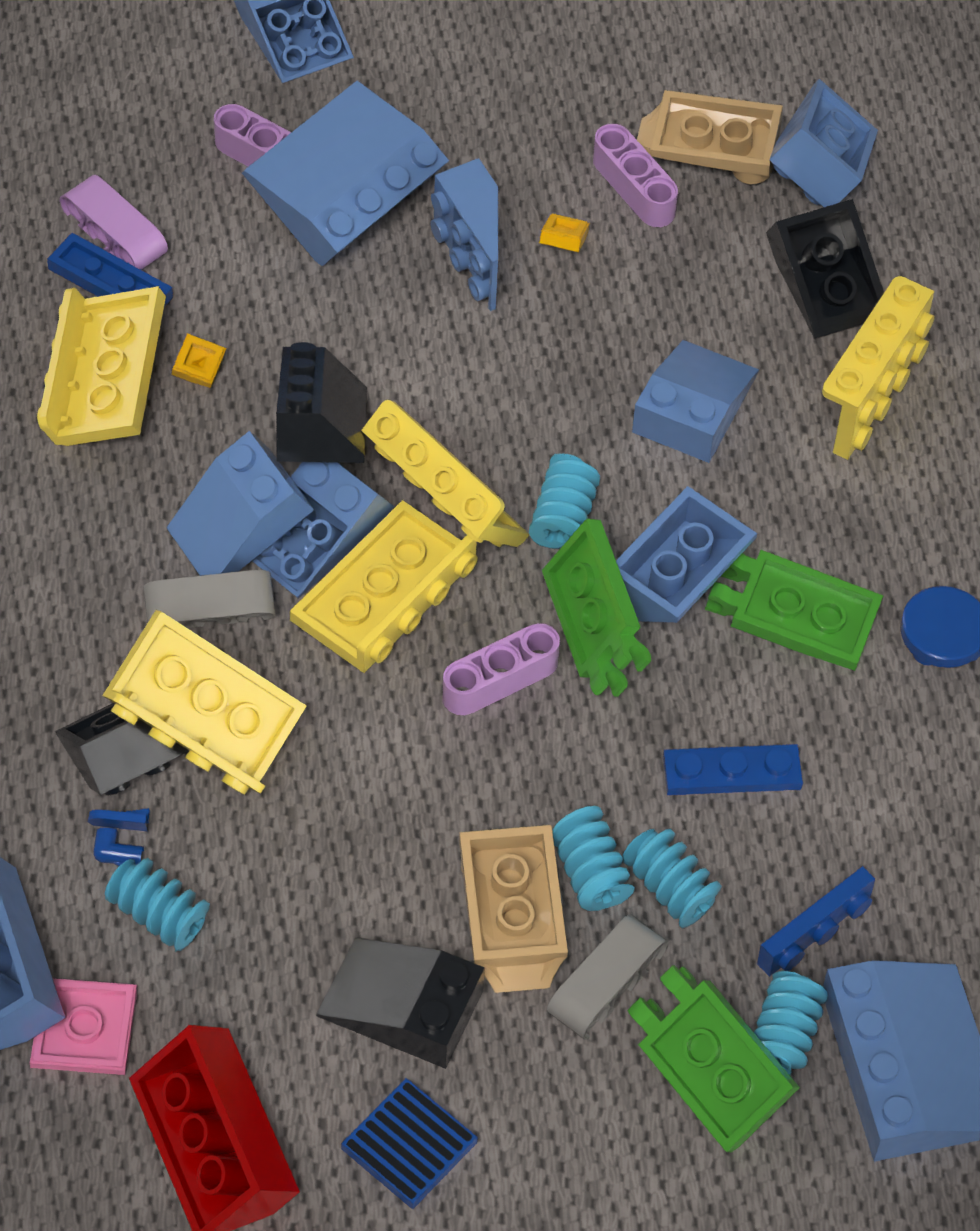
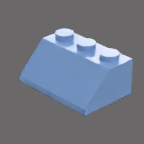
[616,486,757,623]

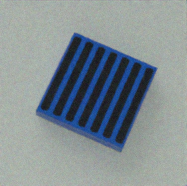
[341,1078,478,1209]

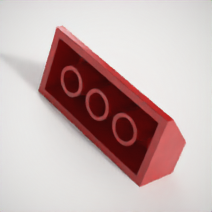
[129,1025,300,1231]

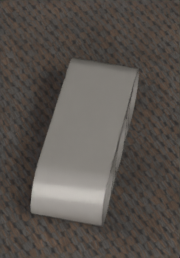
[143,570,276,628]
[547,914,668,1040]

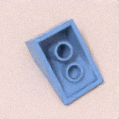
[769,79,878,207]
[632,340,759,463]
[166,431,314,576]

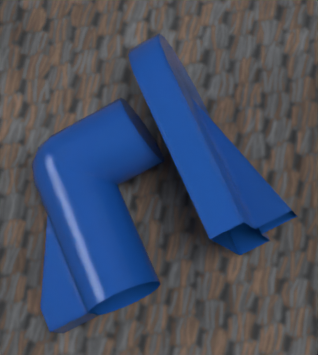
[88,808,150,867]

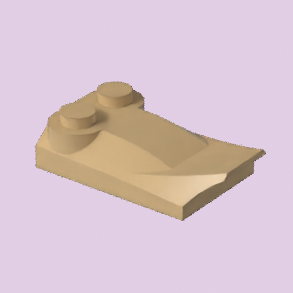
[637,90,783,184]
[459,825,568,993]

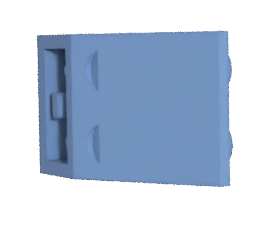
[234,0,354,83]
[430,158,498,311]
[252,462,394,598]

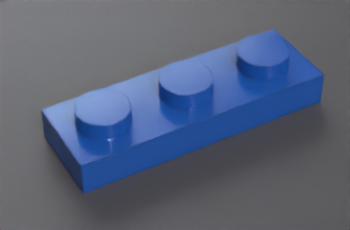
[47,233,173,307]
[663,744,803,795]
[757,866,875,977]

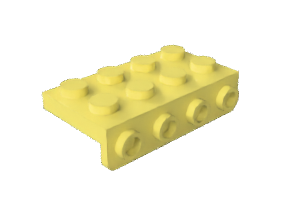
[822,276,935,460]
[37,286,166,446]
[361,400,529,547]
[290,500,478,673]
[102,610,306,795]

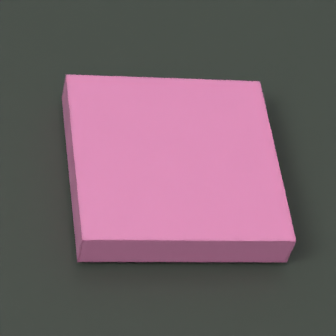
[30,978,137,1075]

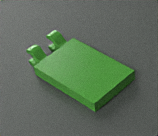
[542,518,651,697]
[705,550,883,671]
[627,965,800,1152]

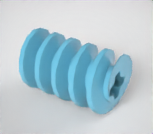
[529,453,600,549]
[552,806,635,911]
[622,829,722,929]
[105,858,210,952]
[754,971,828,1075]

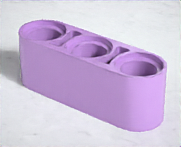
[214,104,291,167]
[593,124,678,227]
[60,175,168,270]
[442,623,560,715]

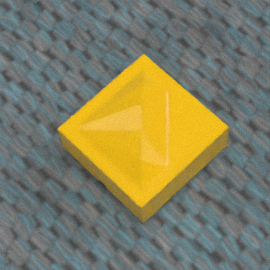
[539,213,590,252]
[171,333,227,388]

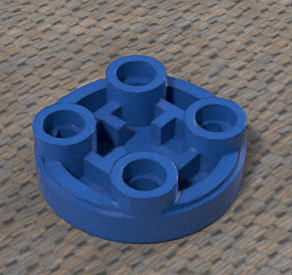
[900,586,980,668]

